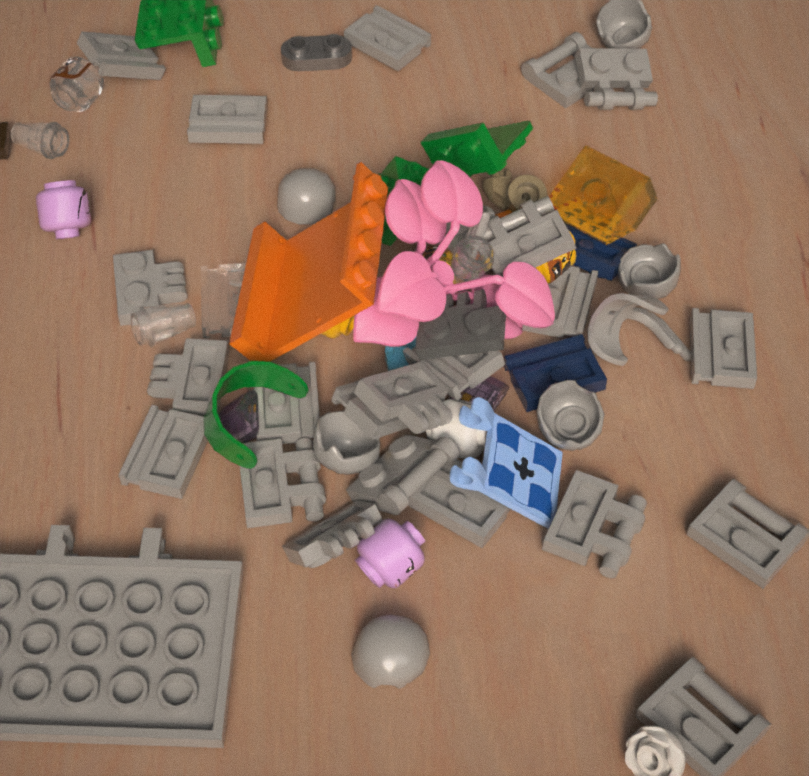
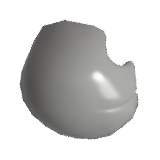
[597,0,652,49]
[277,168,336,225]
[618,243,681,299]
[536,380,605,451]
[313,411,380,475]
[351,614,430,689]

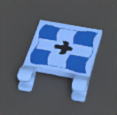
[450,397,563,529]

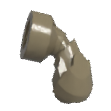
[483,168,547,212]

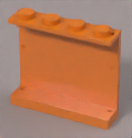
[229,162,388,362]

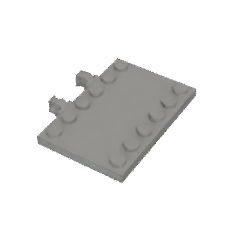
[0,525,244,748]

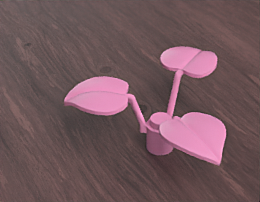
[377,160,555,328]
[353,179,523,347]

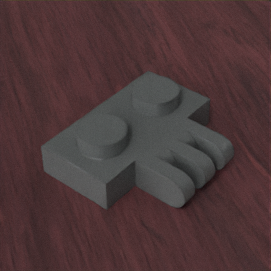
[415,289,506,360]

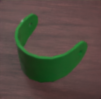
[203,361,309,469]

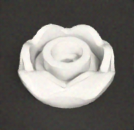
[625,725,686,776]

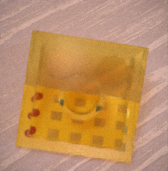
[549,145,658,245]

